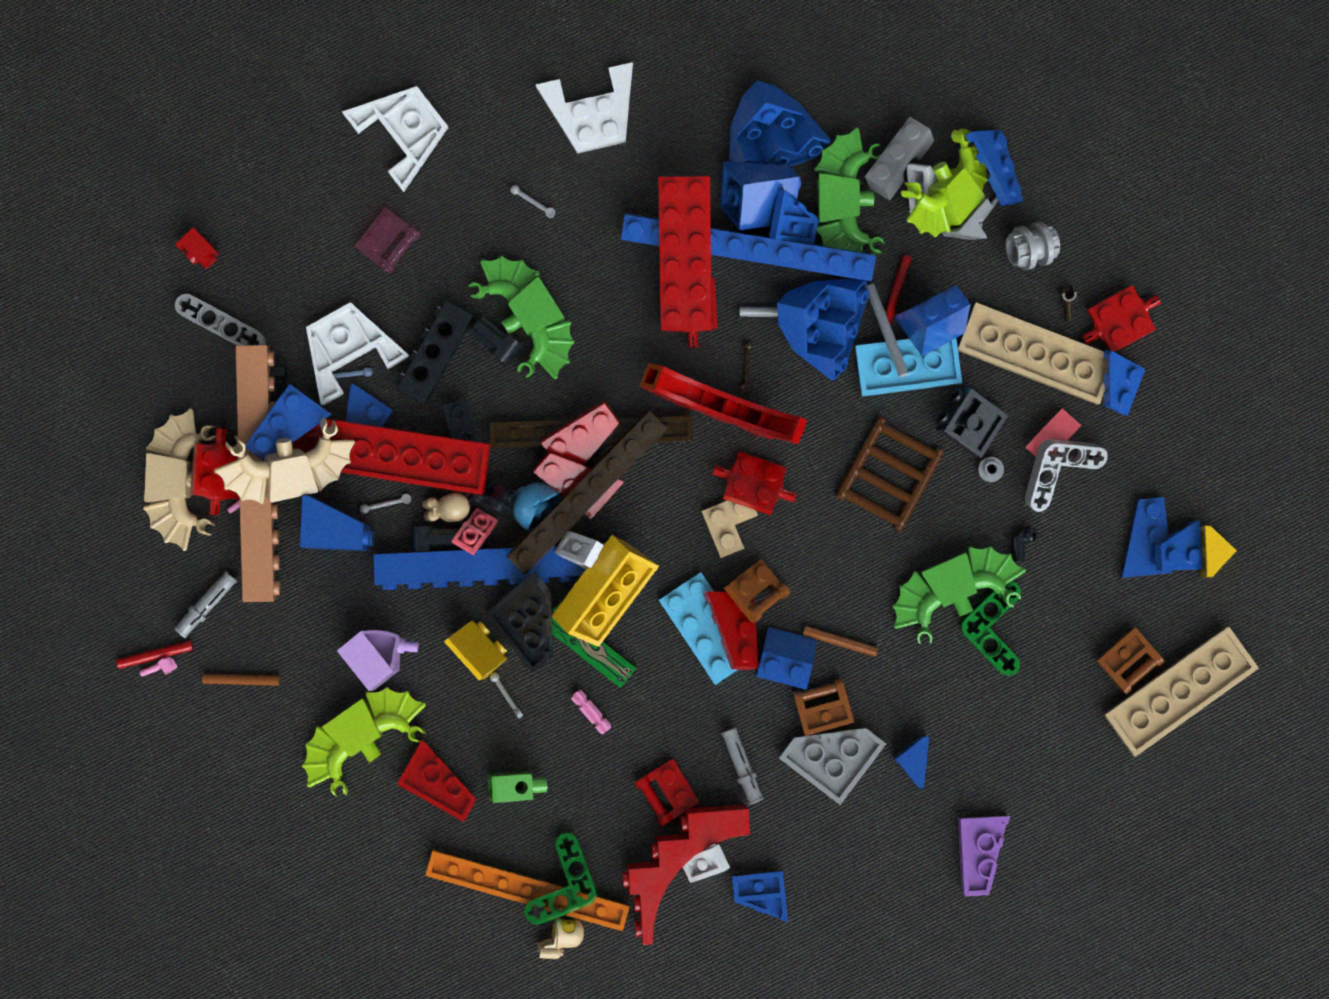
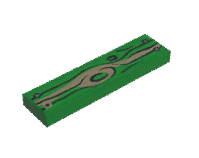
[552,605,636,688]

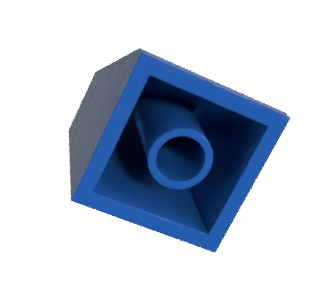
[720,161,801,230]
[895,285,970,356]
[300,495,374,551]

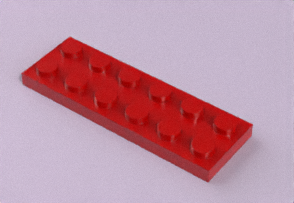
[658,176,712,331]

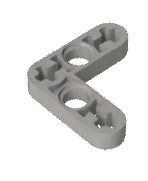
[1025,439,1108,512]

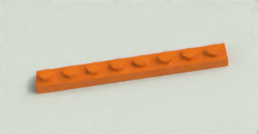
[425,850,630,931]

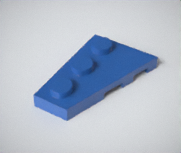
[245,384,332,461]
[1120,497,1173,578]

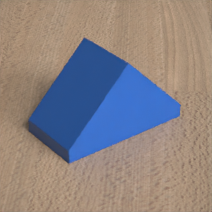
[894,735,929,788]

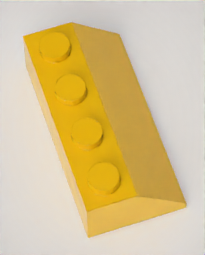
[552,535,659,647]

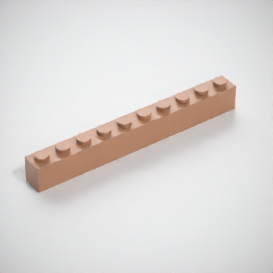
[236,345,281,602]

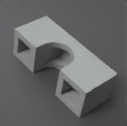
[865,117,934,201]

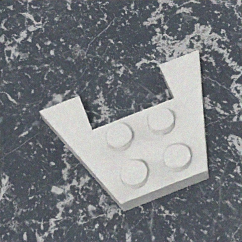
[536,62,633,153]
[342,86,448,192]
[306,303,410,406]

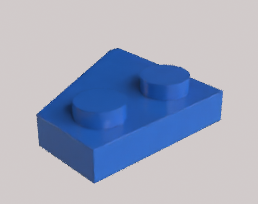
[769,189,819,244]
[1103,350,1145,416]
[346,383,394,427]
[1154,521,1203,571]
[732,870,788,921]

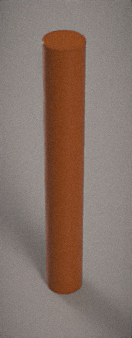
[803,625,878,657]
[202,673,280,686]

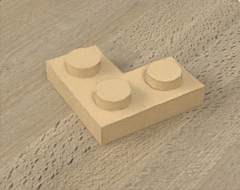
[701,501,758,558]

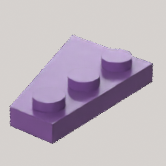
[958,815,1010,896]

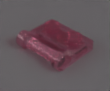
[354,207,421,274]

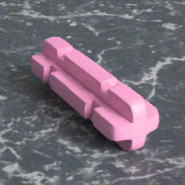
[571,690,611,734]

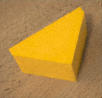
[1200,526,1237,578]

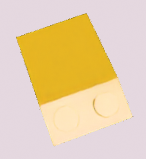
[444,621,508,680]

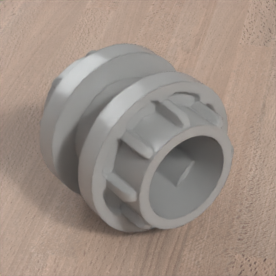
[1005,221,1060,270]

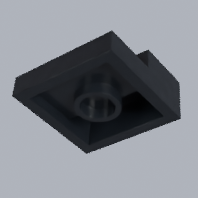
[936,387,1008,458]

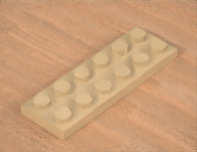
[958,303,1108,405]
[1103,627,1259,757]

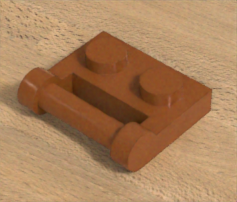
[724,559,790,622]
[1096,627,1165,695]
[792,678,854,736]

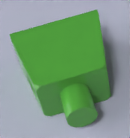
[487,772,547,803]

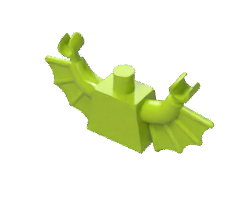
[901,128,988,237]
[302,687,426,797]

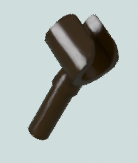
[1058,285,1077,321]

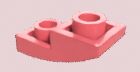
[1026,408,1081,457]
[452,508,498,555]

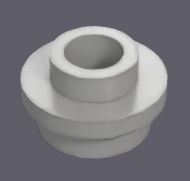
[978,457,1004,482]

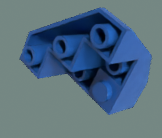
[729,80,831,167]
[777,278,869,380]

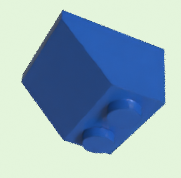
[756,627,817,690]

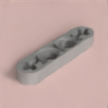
[175,294,266,346]

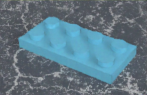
[855,338,962,397]
[659,572,737,685]

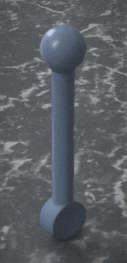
[333,367,373,378]

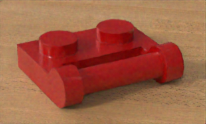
[634,758,700,827]

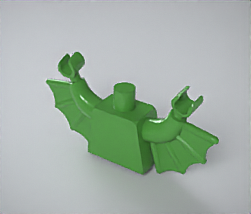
[814,127,885,254]
[469,255,575,379]
[892,546,1026,644]

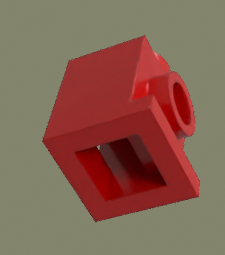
[175,227,219,269]

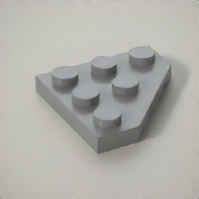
[779,728,886,805]

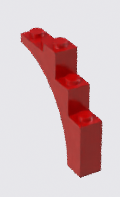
[639,363,807,444]
[622,804,750,945]

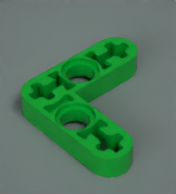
[960,581,1021,676]
[524,833,597,925]

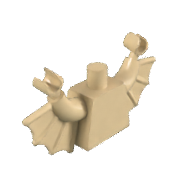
[143,408,216,551]
[214,418,355,504]

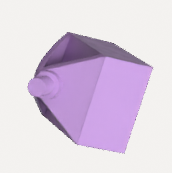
[337,630,419,691]

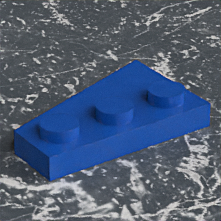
[965,130,1023,206]

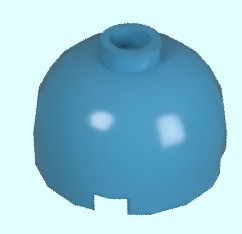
[513,482,562,532]

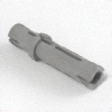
[173,570,238,638]
[721,728,764,805]

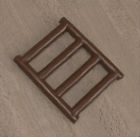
[835,416,944,532]

